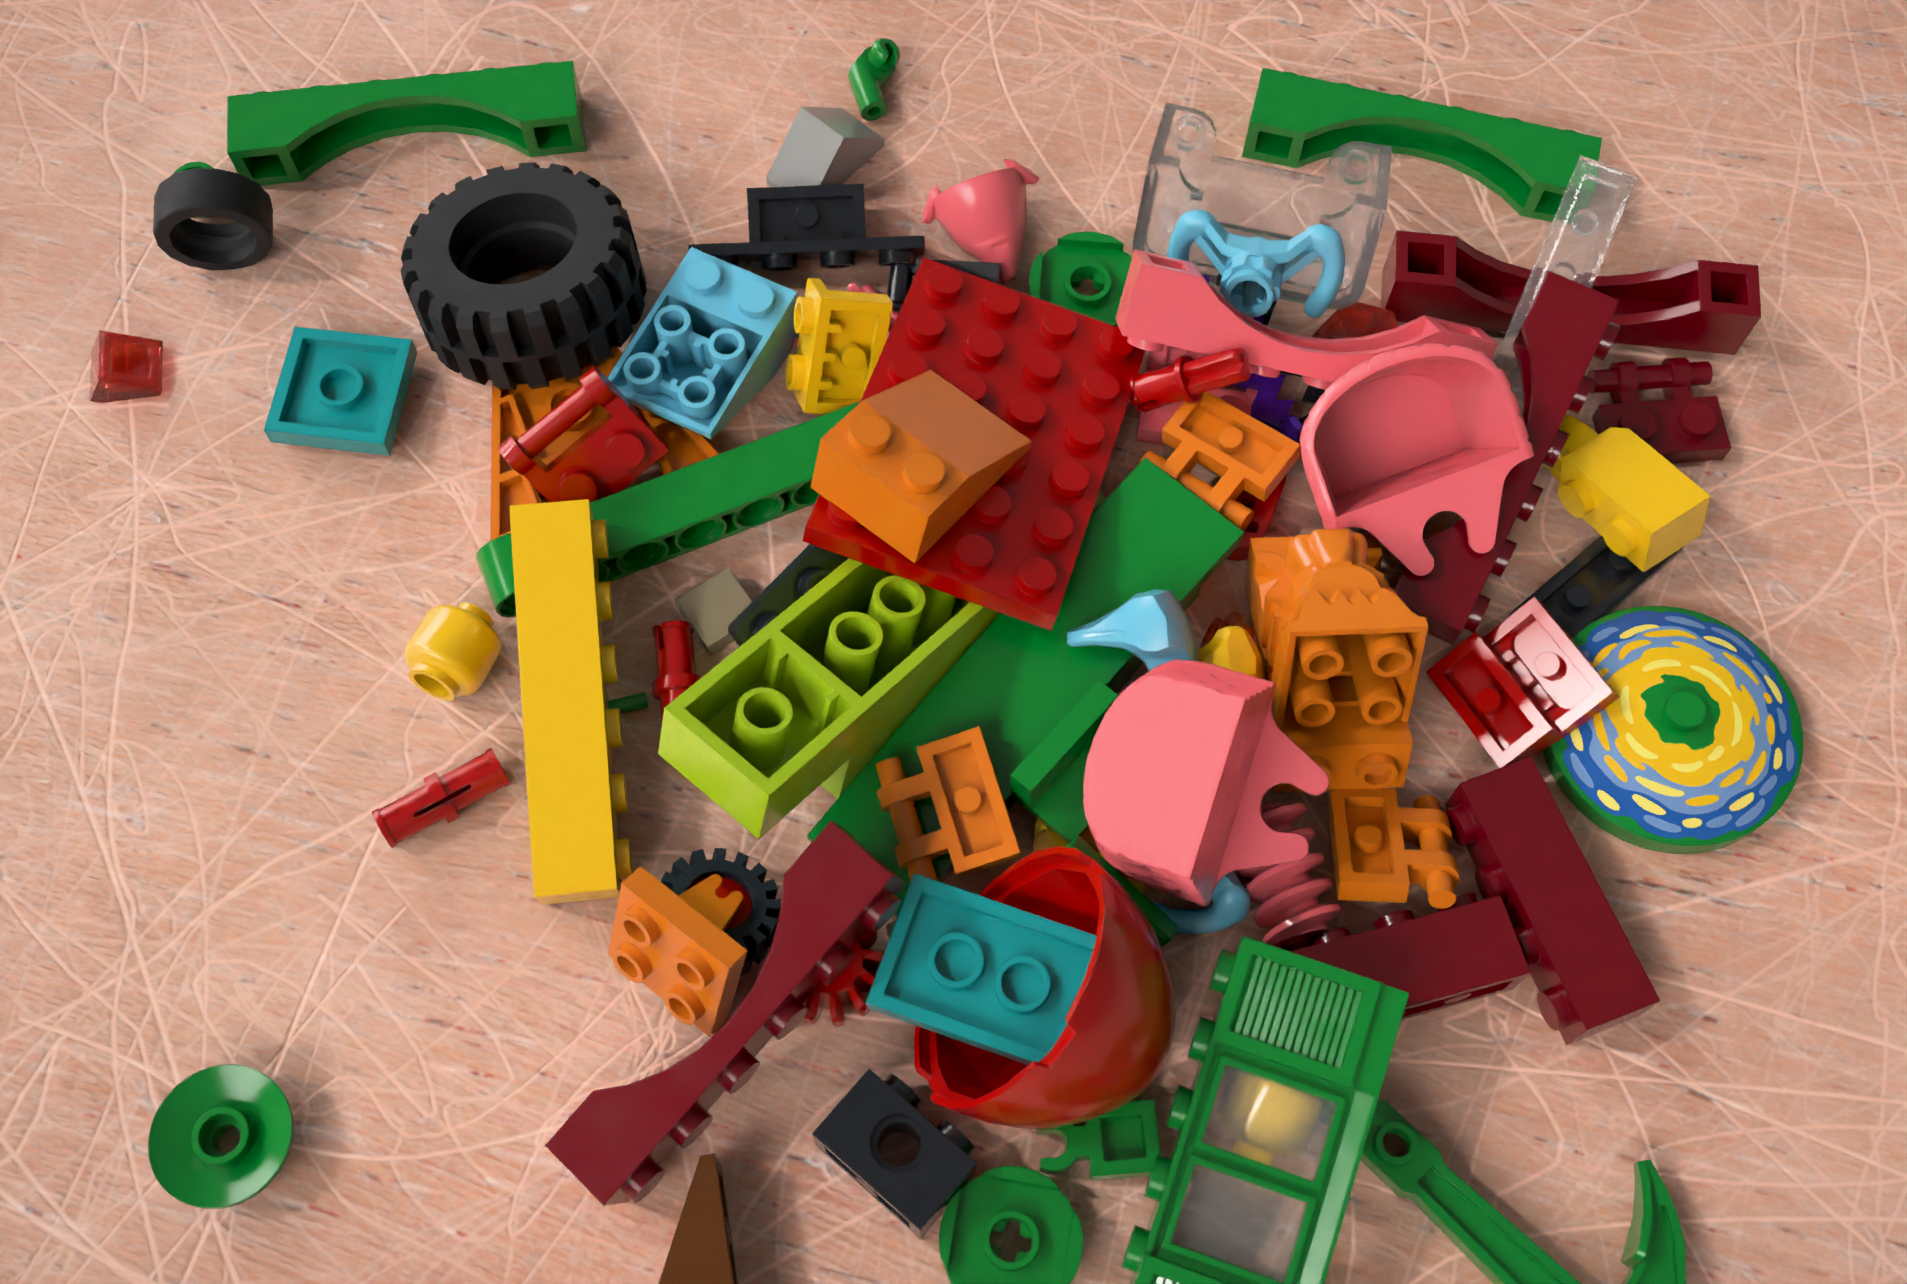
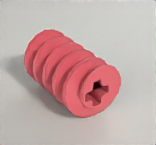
[1238,803,1342,951]

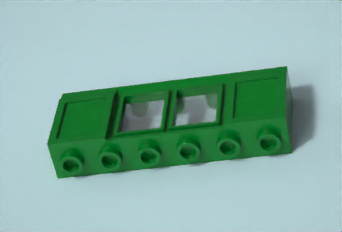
[1121,936,1409,1284]

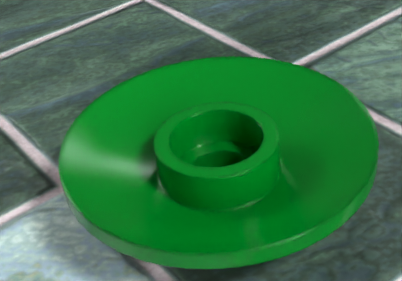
[148,1064,294,1209]

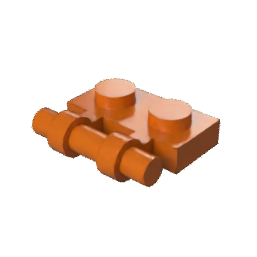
[1138,392,1301,531]
[875,726,1023,882]
[1327,789,1460,909]

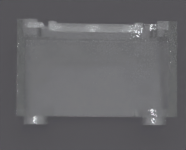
[1133,103,1392,309]

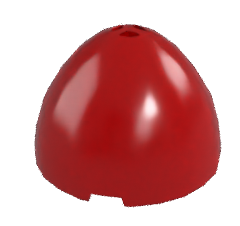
[914,846,1176,1129]

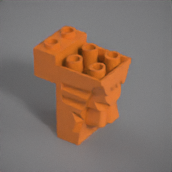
[1244,529,1429,792]

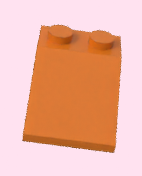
[811,370,1032,563]

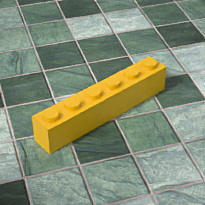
[509,499,633,905]

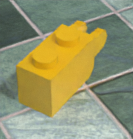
[1542,413,1711,572]

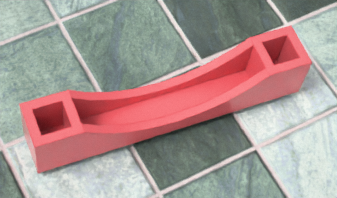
[1115,249,1497,390]

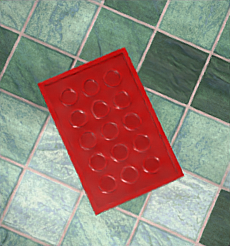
[802,257,1146,631]

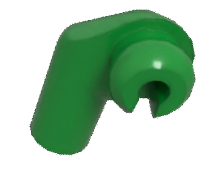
[848,38,900,121]

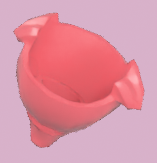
[922,159,1040,285]

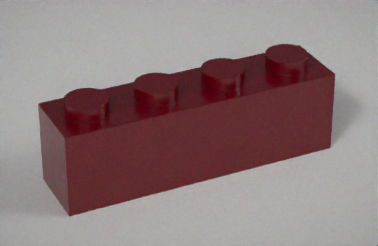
[1445,756,1660,1046]
[1272,893,1531,1020]

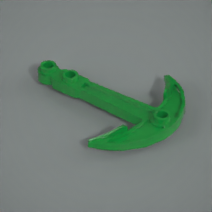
[1318,1099,1686,1284]

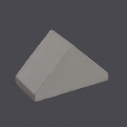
[766,106,884,187]

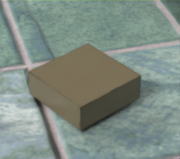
[675,567,752,655]

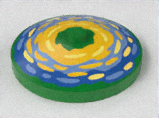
[1542,606,1803,854]

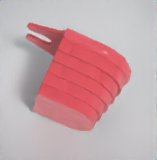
[1299,343,1534,576]
[1083,659,1330,906]

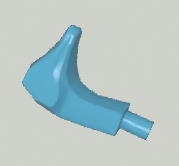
[1067,589,1198,671]

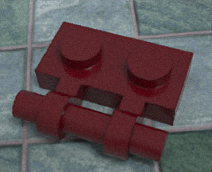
[1587,357,1731,464]

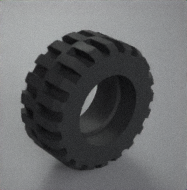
[401,162,647,390]

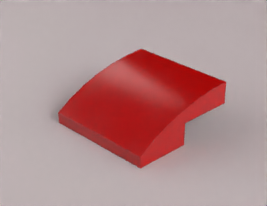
[1426,596,1620,768]

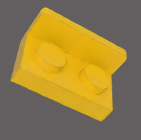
[785,278,893,414]

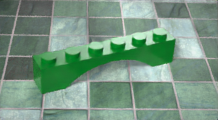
[227,61,586,186]
[1242,68,1602,227]

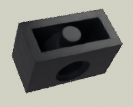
[812,1069,977,1240]

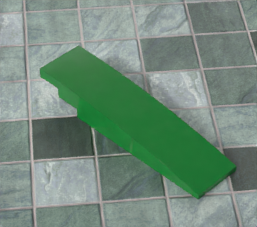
[807,457,1244,917]

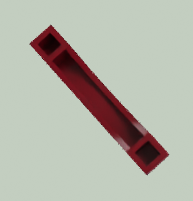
[1381,230,1761,355]
[1394,271,1620,645]
[545,820,906,1206]

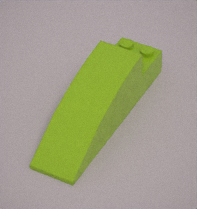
[658,494,1105,839]

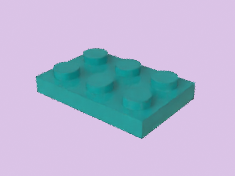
[866,873,1096,1065]

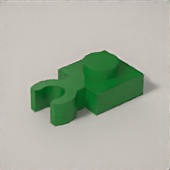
[1036,1100,1161,1181]

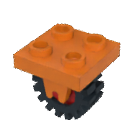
[608,848,781,1037]

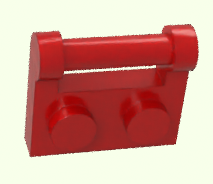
[498,366,669,503]

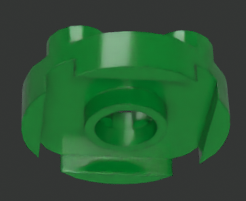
[1028,232,1132,327]
[939,1166,1083,1284]

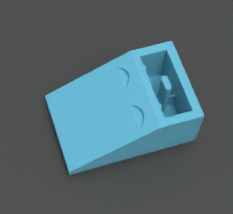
[607,247,799,439]

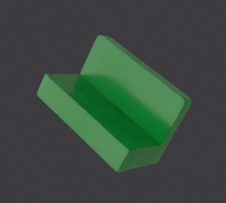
[1010,679,1119,843]

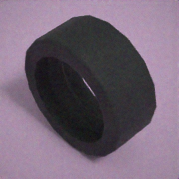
[153,169,273,270]

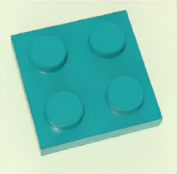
[264,326,418,456]

